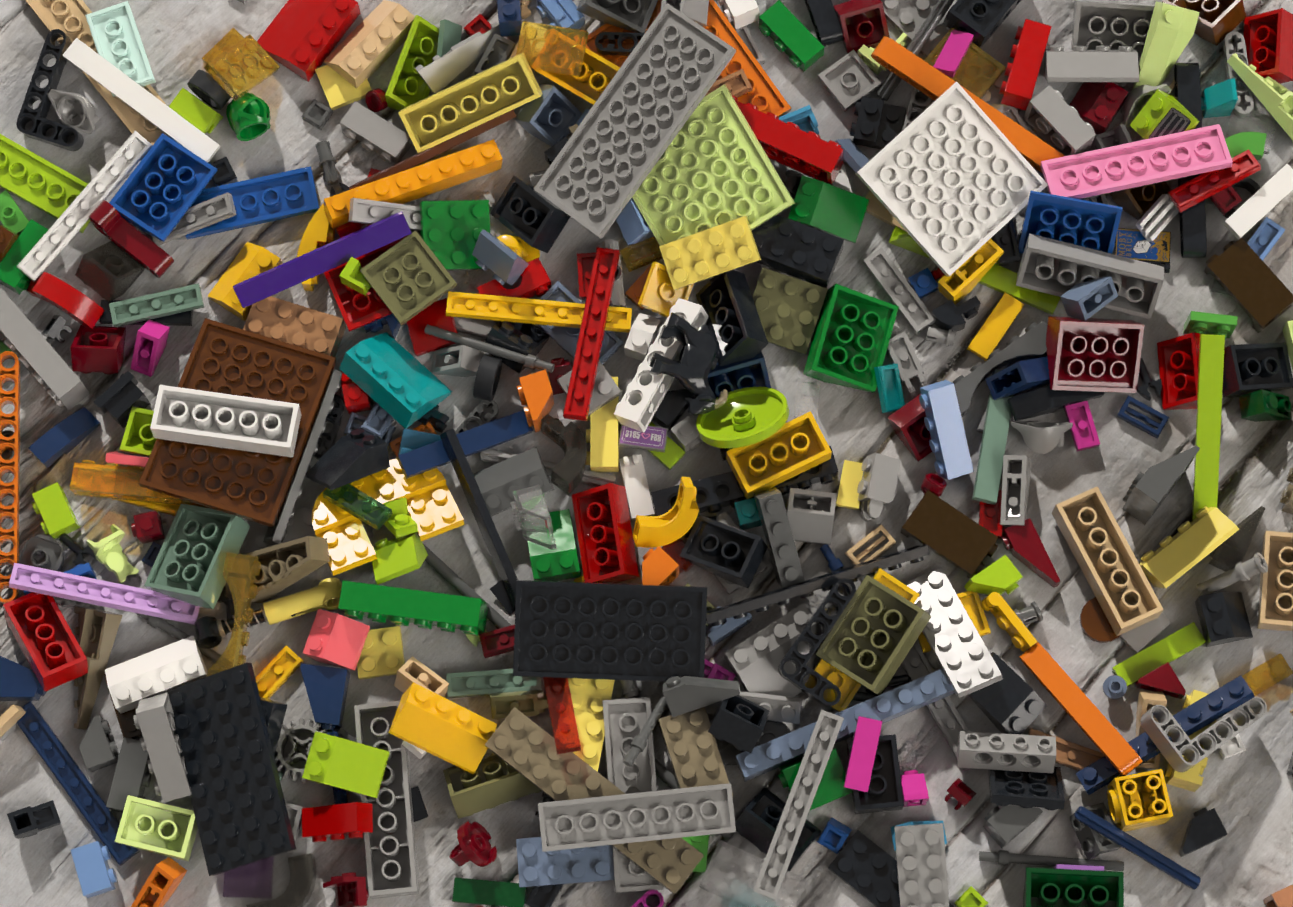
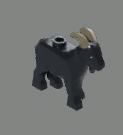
[649,312,728,415]

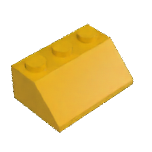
[207,242,283,321]

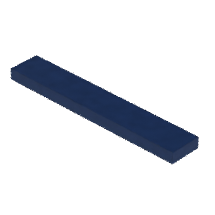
[397,410,533,479]

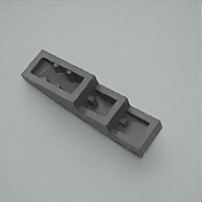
[474,33,515,75]

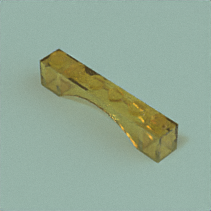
[207,552,261,676]

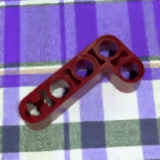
[89,200,174,278]

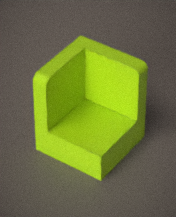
[339,257,371,296]

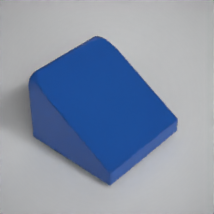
[817,818,852,854]

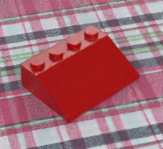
[254,0,361,82]
[324,235,408,332]

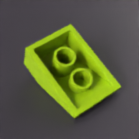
[302,731,390,798]

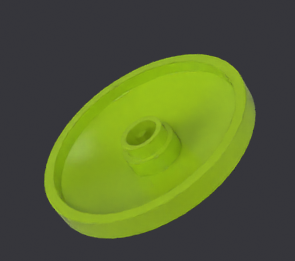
[696,387,789,448]

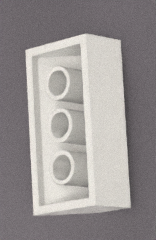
[105,635,209,714]

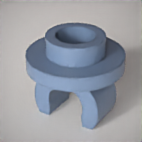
[1103,675,1127,699]

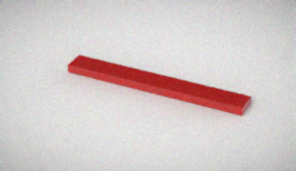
[563,247,620,421]

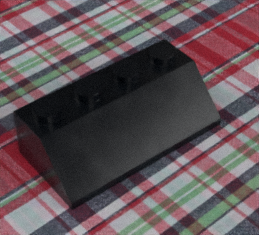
[696,270,768,366]

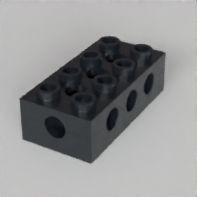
[943,0,1022,50]

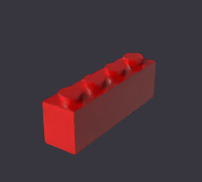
[999,19,1052,111]

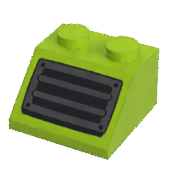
[1130,89,1199,139]

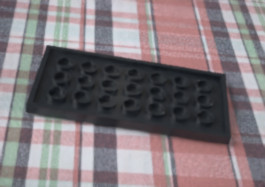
[513,580,707,682]
[166,663,296,876]

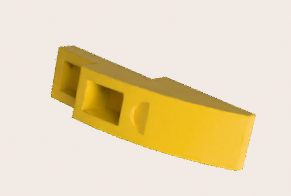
[297,203,335,291]

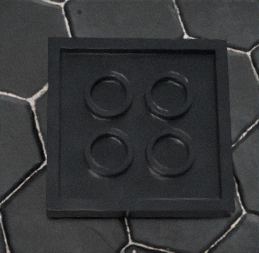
[988,766,1065,810]

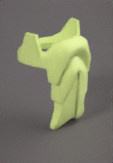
[86,524,139,583]

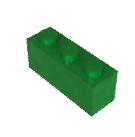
[758,0,824,72]
[0,219,49,295]

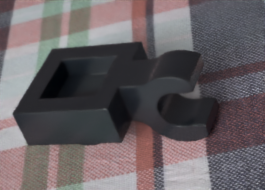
[417,405,449,433]

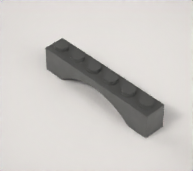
[952,320,1047,417]

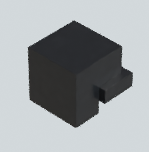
[94,371,151,429]

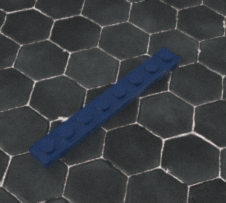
[1075,675,1255,795]

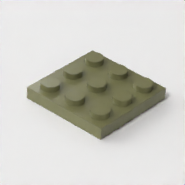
[360,230,457,326]
[753,267,828,355]

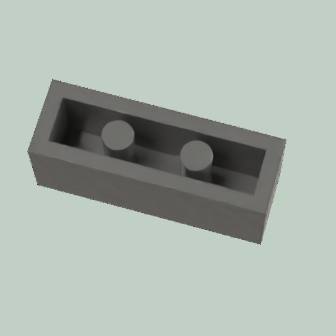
[106,737,151,813]

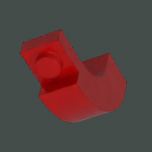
[26,272,105,329]

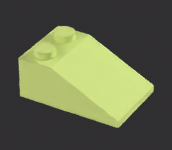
[115,795,198,862]

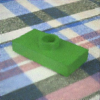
[0,190,29,235]

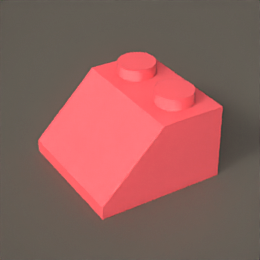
[303,609,370,671]

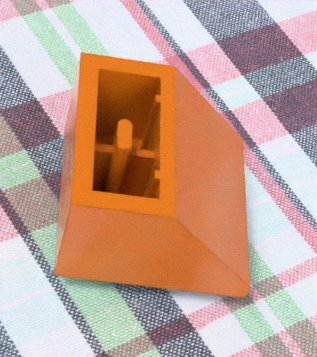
[516,369,555,433]

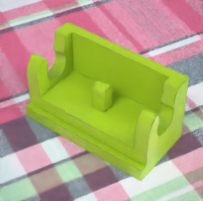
[169,87,223,134]

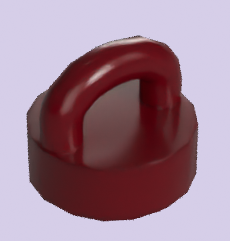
[365,88,388,112]
[921,473,947,497]

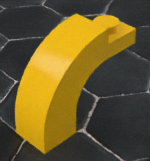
[633,477,699,548]

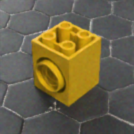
[1107,769,1173,832]

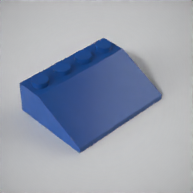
[109,133,218,242]
[1018,191,1123,254]

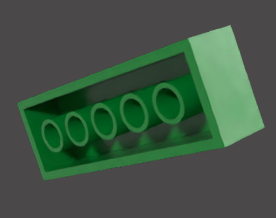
[338,580,489,636]

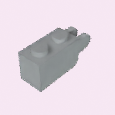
[857,453,901,521]

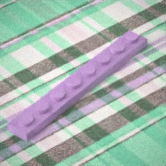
[9,563,200,625]

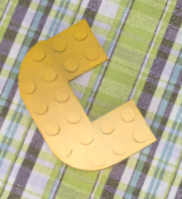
[312,458,465,576]

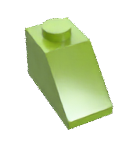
[964,555,1023,595]

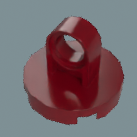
[449,821,497,867]

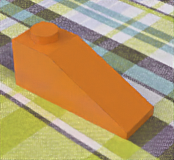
[131,857,187,907]

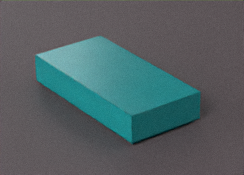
[874,363,905,413]

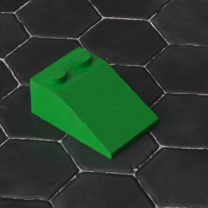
[788,175,870,243]
[524,509,581,581]

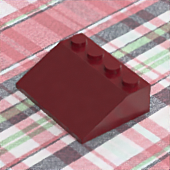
[1046,316,1145,393]

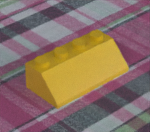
[389,682,497,774]

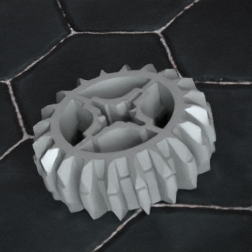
[275,718,329,783]

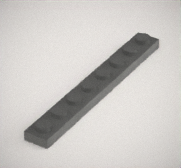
[263,369,342,546]

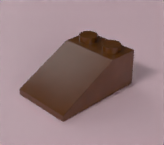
[1162,0,1246,46]

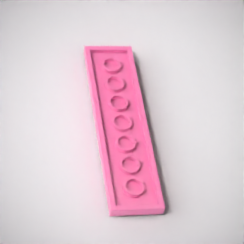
[1041,124,1233,199]

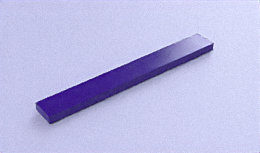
[233,211,412,308]

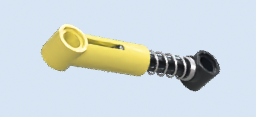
[194,577,342,649]

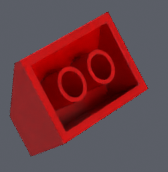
[1244,8,1293,84]
[1157,332,1200,410]

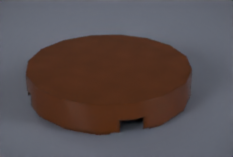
[1080,597,1122,643]

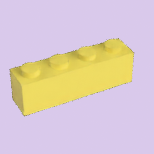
[586,377,619,472]

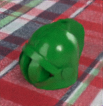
[226,92,271,141]

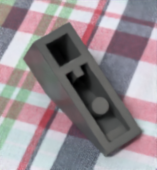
[663,676,740,717]

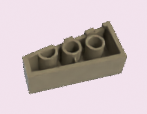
[238,536,330,603]

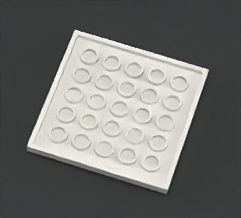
[856,82,1048,277]

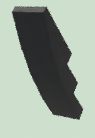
[1007,385,1105,421]

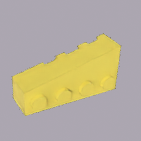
[1164,690,1216,792]

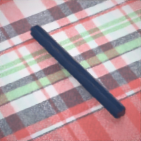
[1074,806,1201,890]

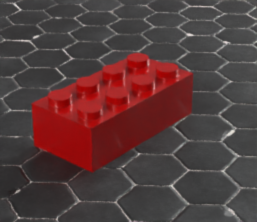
[3,592,88,692]

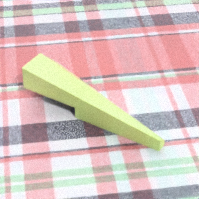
[1227,53,1293,140]

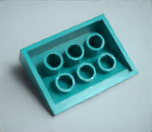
[339,332,452,429]

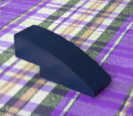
[28,407,101,468]

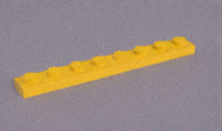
[446,291,632,333]

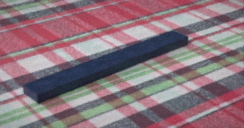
[16,701,140,866]

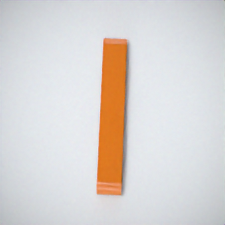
[1019,642,1143,776]

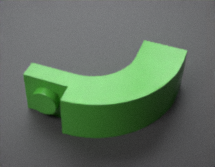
[1225,132,1266,160]

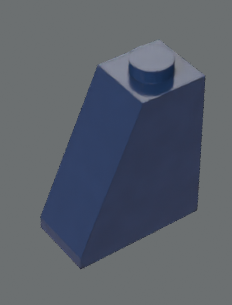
[986,357,1050,400]
[0,656,47,701]
[300,663,350,732]

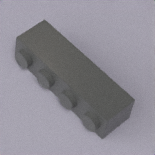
[753,487,805,588]

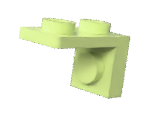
[858,32,907,75]

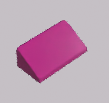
[933,30,974,78]

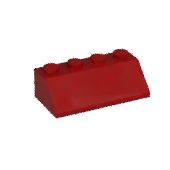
[571,483,639,583]

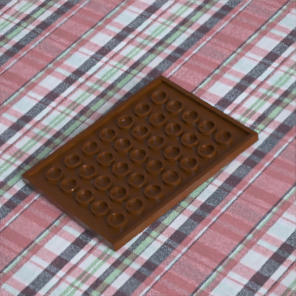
[139,318,336,527]

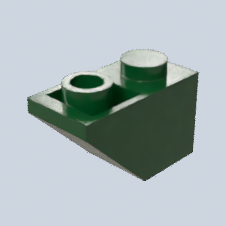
[1239,390,1292,422]

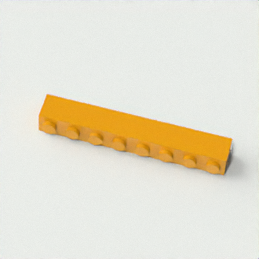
[324,139,503,229]

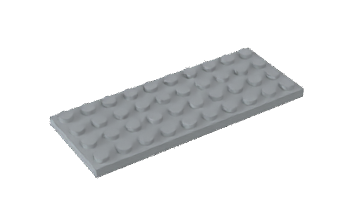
[534,3,737,239]

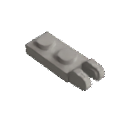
[888,332,928,398]

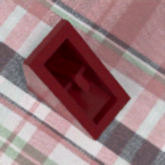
[1135,662,1186,699]

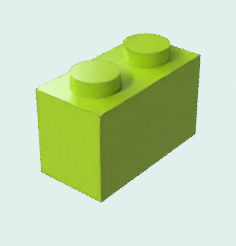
[31,482,80,540]

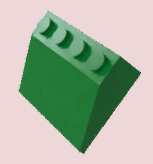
[803,284,899,393]

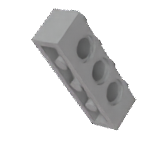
[957,731,1056,773]

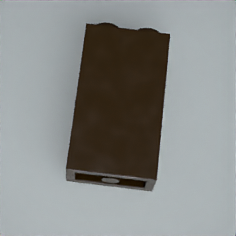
[1204,238,1293,333]
[900,490,998,579]

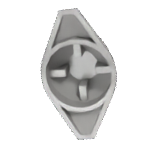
[1121,84,1172,131]
[48,89,99,135]
[1011,421,1073,453]

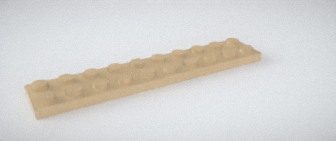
[25,0,171,145]

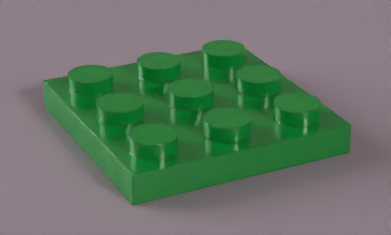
[420,200,490,270]

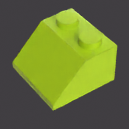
[372,532,428,585]

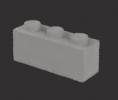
[340,101,413,164]

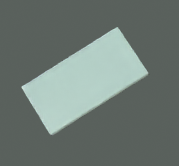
[85,1,156,97]

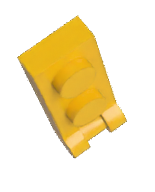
[981,592,1037,652]

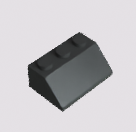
[473,447,555,517]

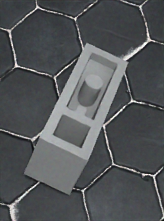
[1000,455,1031,526]

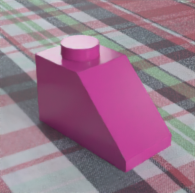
[130,319,170,377]
[900,770,929,807]

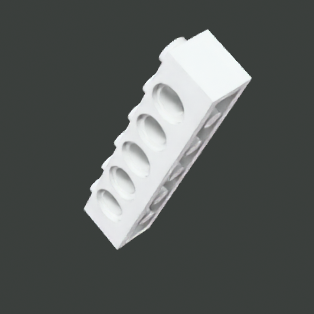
[614,298,709,433]

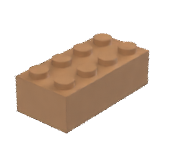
[243,296,347,357]

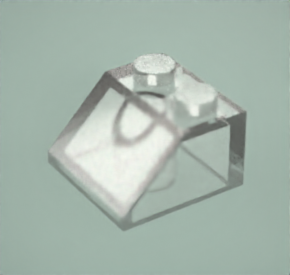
[510,484,557,550]

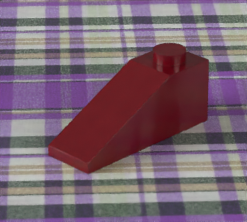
[1001,518,1060,588]

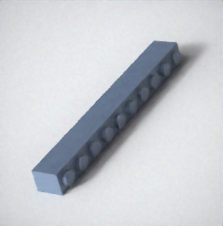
[735,669,956,782]

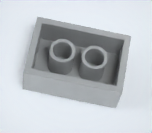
[1023,85,1096,156]

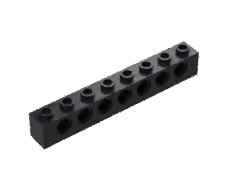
[650,446,838,517]

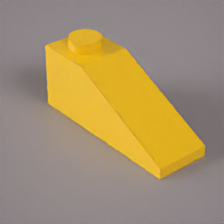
[938,238,1004,305]

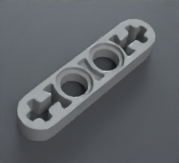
[1223,31,1254,118]

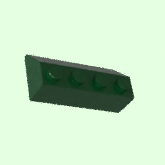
[1023,867,1124,907]

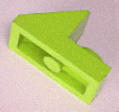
[378,498,418,538]

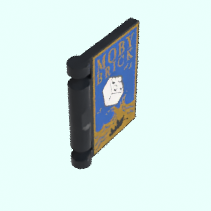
[1114,228,1171,273]

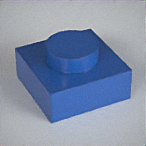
[907,268,938,299]

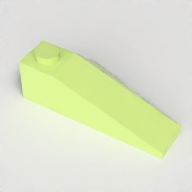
[1132,1,1200,90]

